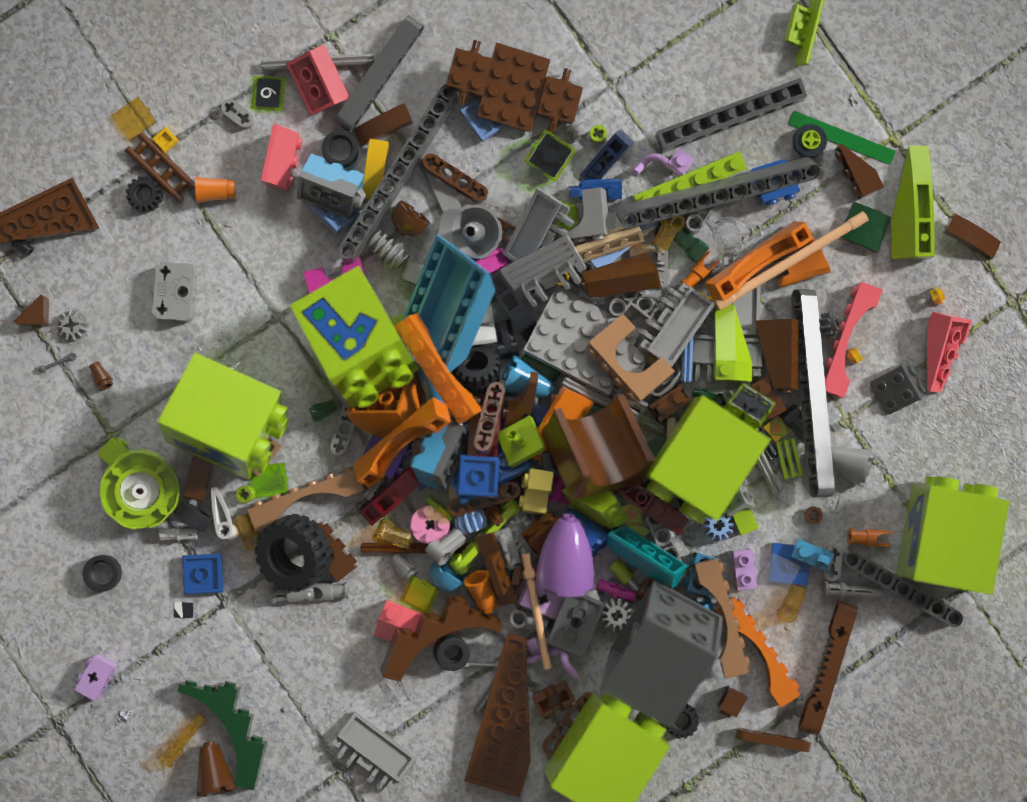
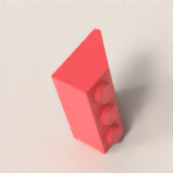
[286,45,349,116]
[261,124,303,192]

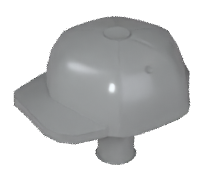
[438,205,502,259]

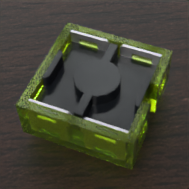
[524,128,577,182]
[724,383,776,431]

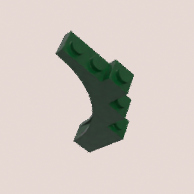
[177,680,267,790]

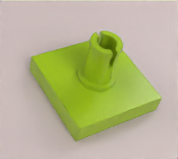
[499,415,546,468]

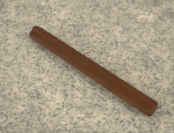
[361,543,470,554]

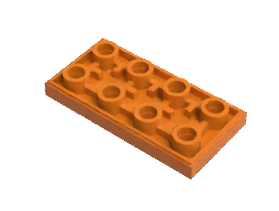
[532,386,594,462]

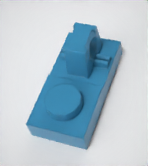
[790,539,834,572]

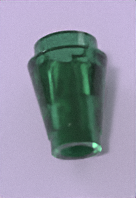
[308,399,338,422]

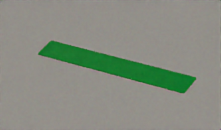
[789,111,896,164]

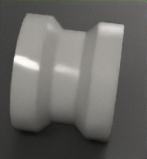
[566,118,590,142]

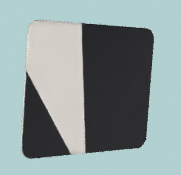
[174,602,194,618]

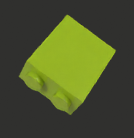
[562,488,627,529]

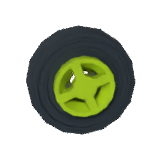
[793,124,827,158]

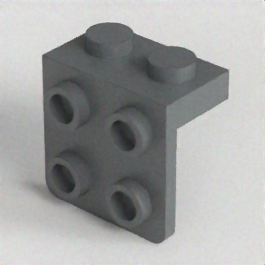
[870,361,927,415]

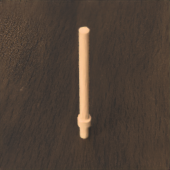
[522,554,551,669]

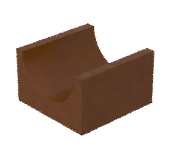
[542,394,655,500]

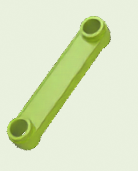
[449,498,521,575]

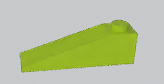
[713,304,752,382]

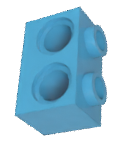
[683,552,720,596]

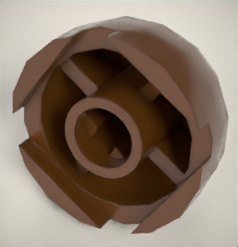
[391,200,430,237]

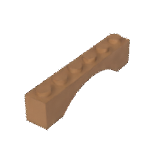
[247,467,365,531]
[693,557,751,679]

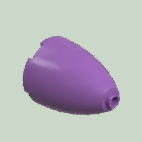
[535,514,594,597]

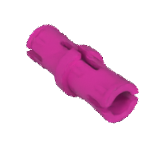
[596,578,636,603]

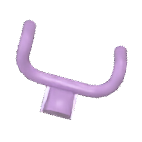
[631,148,695,205]
[526,637,579,694]

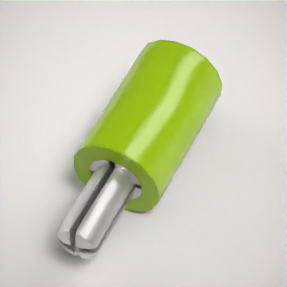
[608,558,640,591]

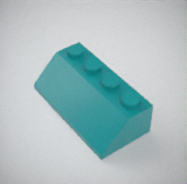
[607,524,688,589]

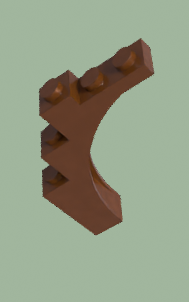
[380,596,503,682]

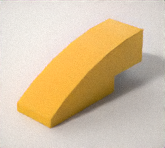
[363,139,390,200]

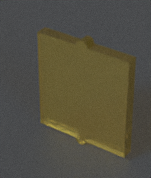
[112,96,157,141]

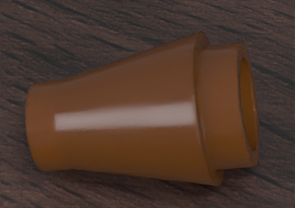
[89,361,113,391]

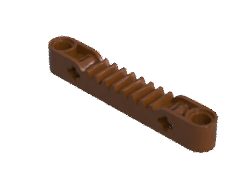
[798,601,858,736]

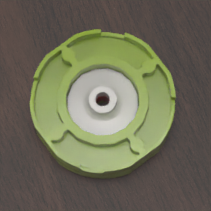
[100,449,179,530]

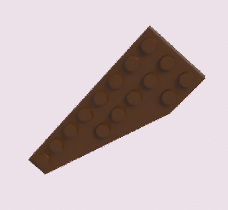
[464,632,531,798]

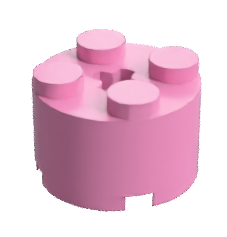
[411,505,450,544]

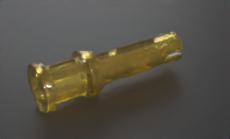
[158,712,206,768]

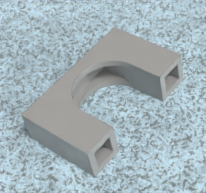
[527,187,610,243]

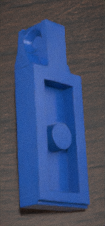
[569,179,622,200]

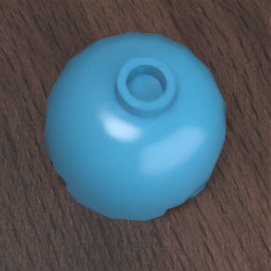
[429,557,467,593]

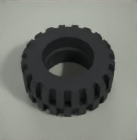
[255,514,332,592]

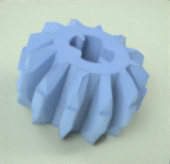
[454,509,487,535]
[701,511,735,542]

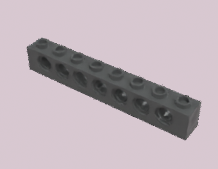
[655,78,807,153]

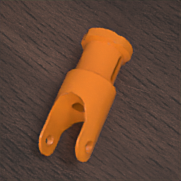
[680,250,720,289]
[847,528,893,547]

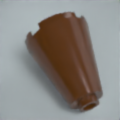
[197,741,236,797]

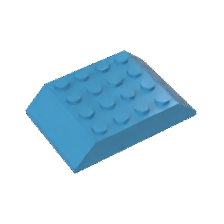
[402,235,495,372]

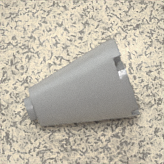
[831,446,876,488]

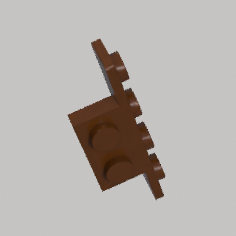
[476,532,517,606]

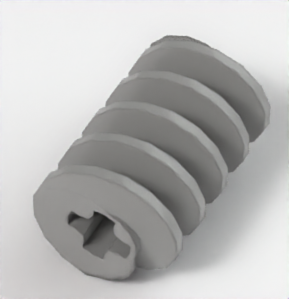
[367,229,410,270]

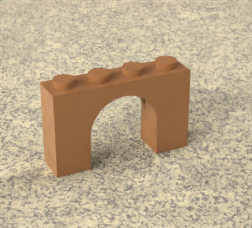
[586,314,675,405]

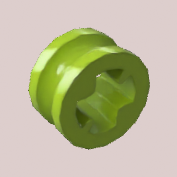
[590,125,607,143]
[236,485,256,503]

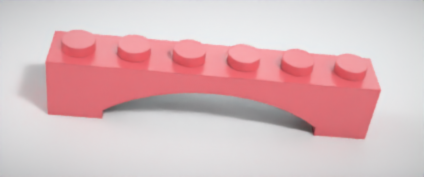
[824,282,883,399]

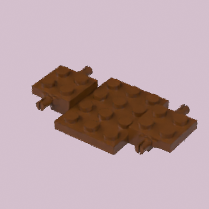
[445,40,583,133]

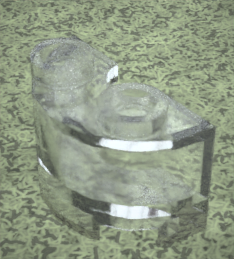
[195,331,230,368]

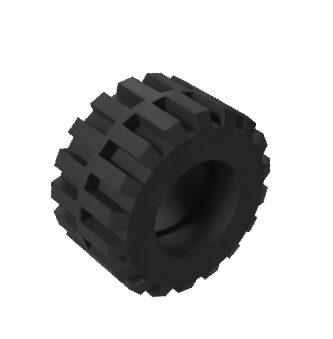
[452,344,500,395]

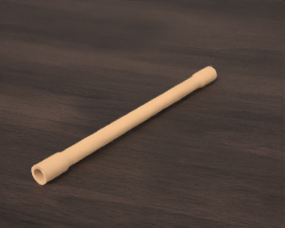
[714,211,869,311]

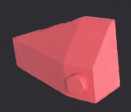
[927,311,972,392]
[374,599,458,645]

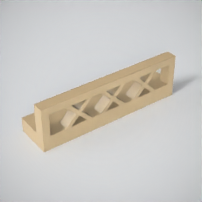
[573,226,644,262]

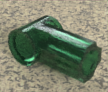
[670,225,709,263]

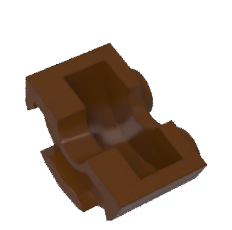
[531,680,576,720]

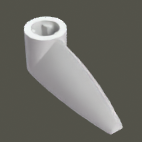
[211,486,240,542]

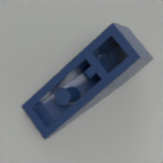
[580,130,635,180]

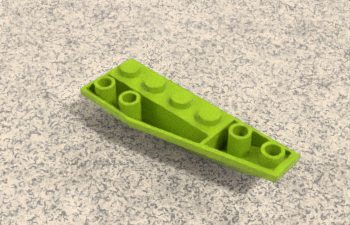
[890,146,935,260]

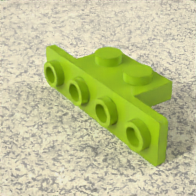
[784,0,825,67]

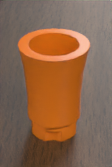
[195,177,236,203]
[464,570,498,614]

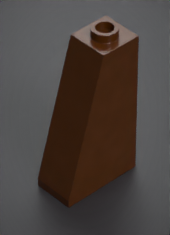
[581,252,661,298]
[756,318,799,394]

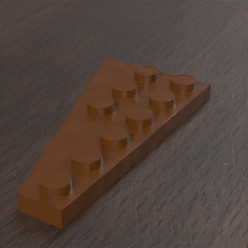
[0,177,100,244]

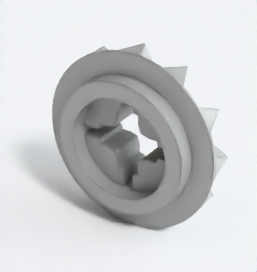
[56,310,88,341]

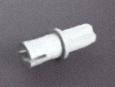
[159,526,198,542]

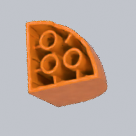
[346,372,423,440]

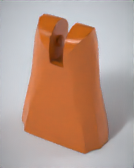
[777,238,831,288]

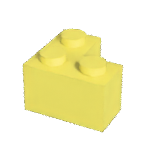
[519,469,553,515]

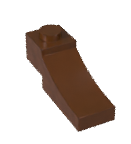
[502,371,538,427]

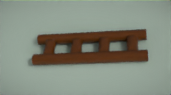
[124,132,195,203]

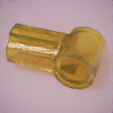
[653,215,685,250]
[234,513,259,551]
[373,519,414,549]
[777,584,807,623]

